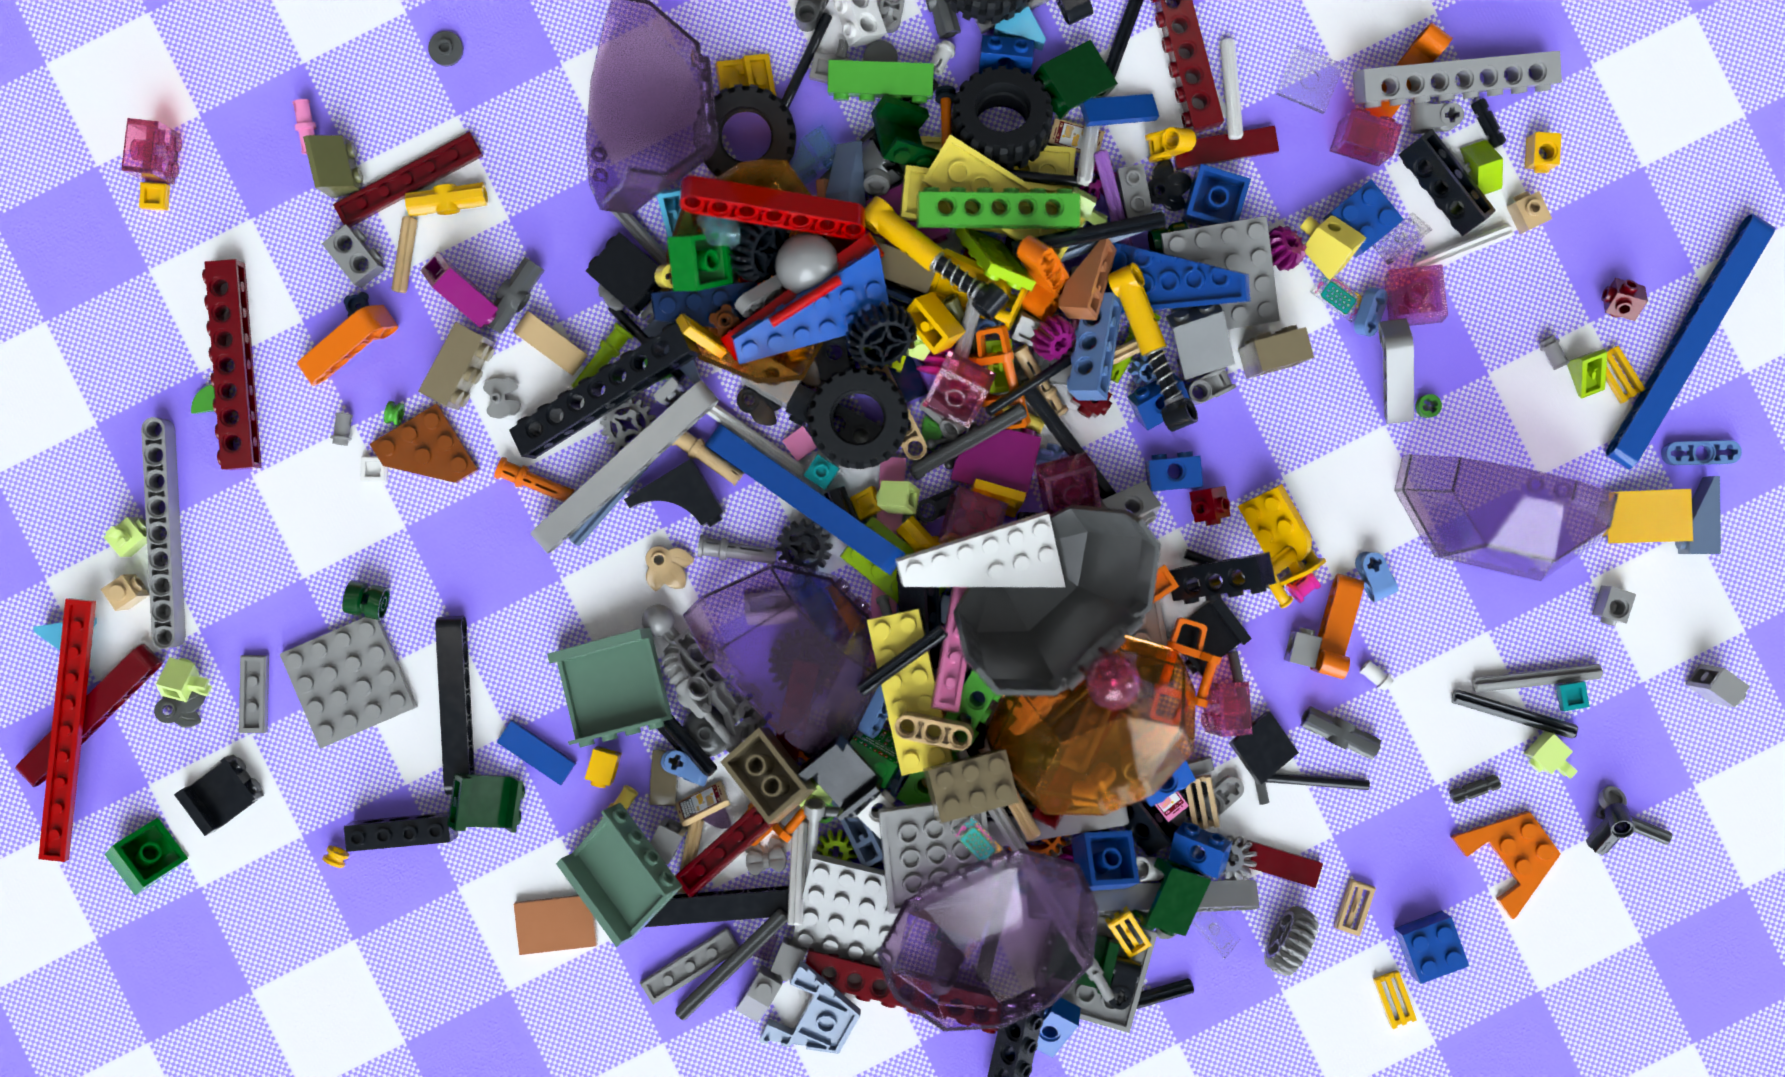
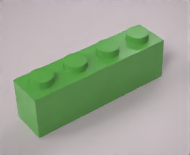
[827,60,934,104]

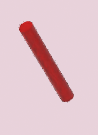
[768,275,843,327]

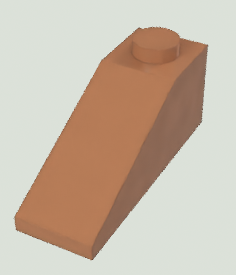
[1058,238,1117,320]

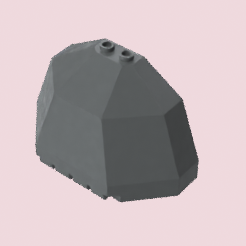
[953,505,1161,696]

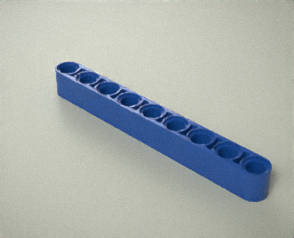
[705,423,906,575]

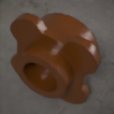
[708,304,740,336]

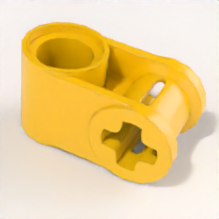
[1145,127,1196,163]

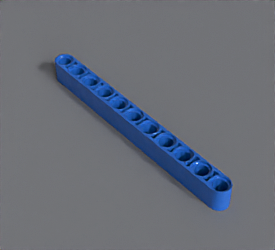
[1605,214,1776,469]

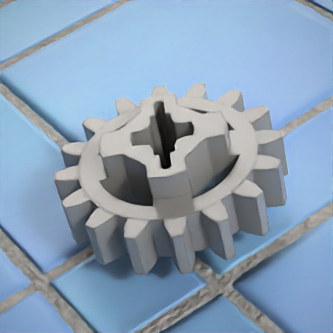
[600,398,656,451]

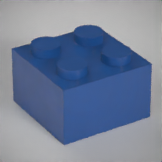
[1181,164,1251,226]
[1323,179,1404,258]
[1071,830,1140,892]
[1394,910,1470,984]

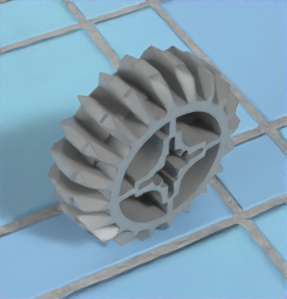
[1264,906,1319,976]

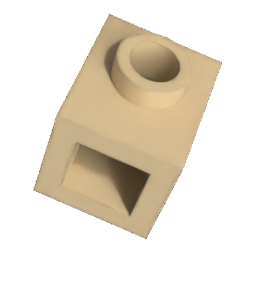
[1507,191,1552,234]
[100,574,150,611]

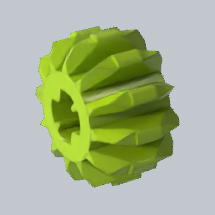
[817,829,857,862]

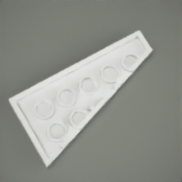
[895,511,1066,587]

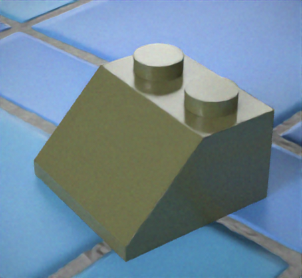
[303,135,363,198]

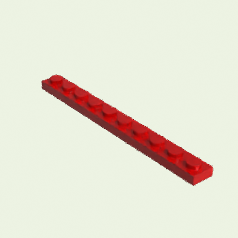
[38,598,96,862]

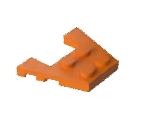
[1450,811,1561,919]

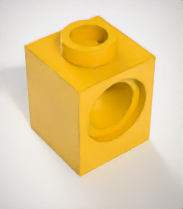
[1524,132,1562,173]
[585,746,622,788]

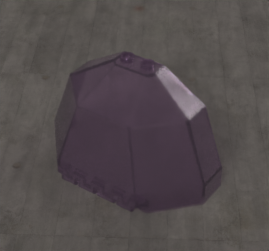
[586,0,719,214]
[1394,454,1618,581]
[683,560,877,755]
[877,848,1099,1032]

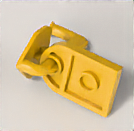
[928,248,1028,331]
[1237,484,1327,608]

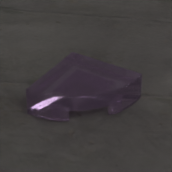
[702,807,732,829]
[753,935,778,962]

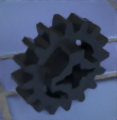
[776,518,833,576]

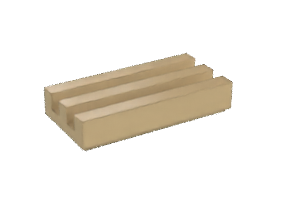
[1186,774,1220,829]
[1333,878,1376,937]

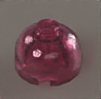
[1085,654,1143,711]

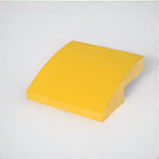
[715,53,776,113]

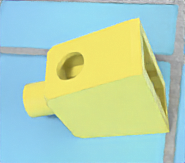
[1300,216,1366,280]

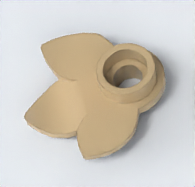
[645,546,694,591]

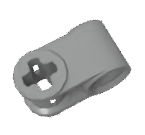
[1410,103,1464,134]
[1186,367,1237,405]

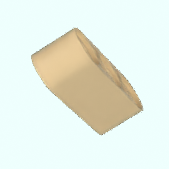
[512,311,588,376]
[895,712,974,750]

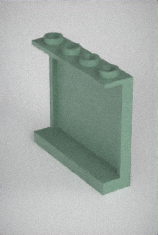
[547,627,673,748]
[556,803,682,947]

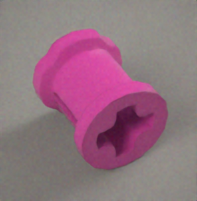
[1286,573,1321,603]

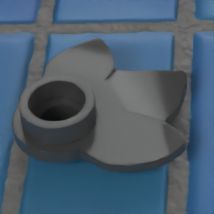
[154,691,206,728]

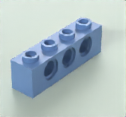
[1067,292,1122,401]

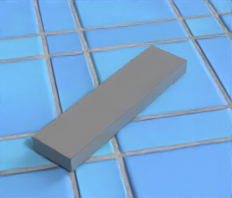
[639,926,740,1005]

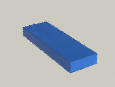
[1080,94,1160,127]
[497,720,577,786]

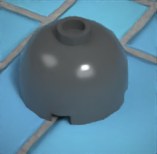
[862,135,904,187]
[682,705,726,757]

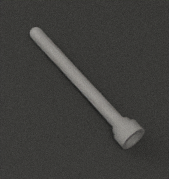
[804,798,826,883]

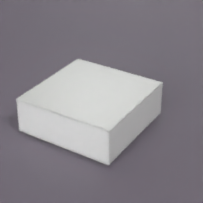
[360,456,388,482]

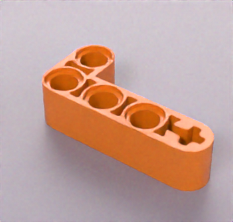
[1362,22,1453,127]
[1017,235,1070,322]
[297,305,399,386]
[1310,573,1364,680]

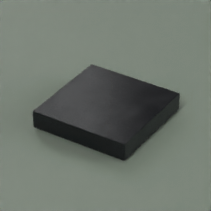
[1229,711,1299,785]

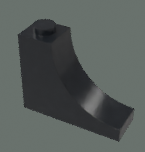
[624,459,726,527]

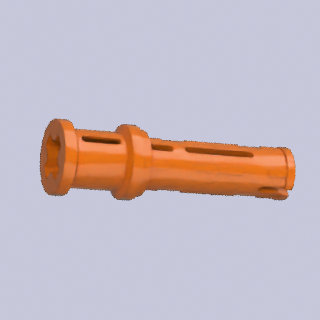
[494,457,575,502]

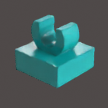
[1556,681,1590,711]

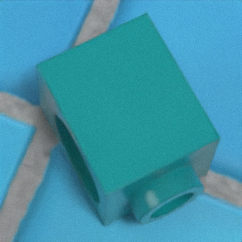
[803,454,840,491]

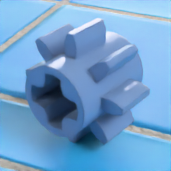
[1127,352,1157,385]
[1036,443,1069,476]

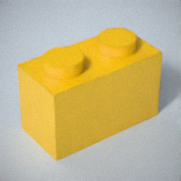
[906,292,966,355]

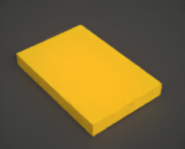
[1606,489,1693,544]

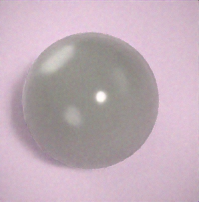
[775,233,838,294]

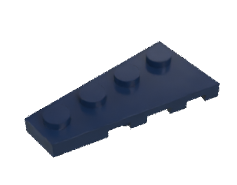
[650,281,757,330]

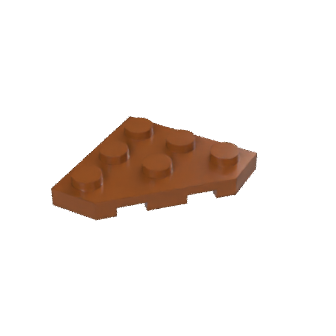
[370,403,479,483]

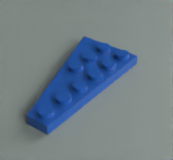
[1105,242,1250,313]
[732,245,889,364]

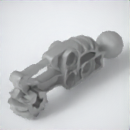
[642,604,767,753]

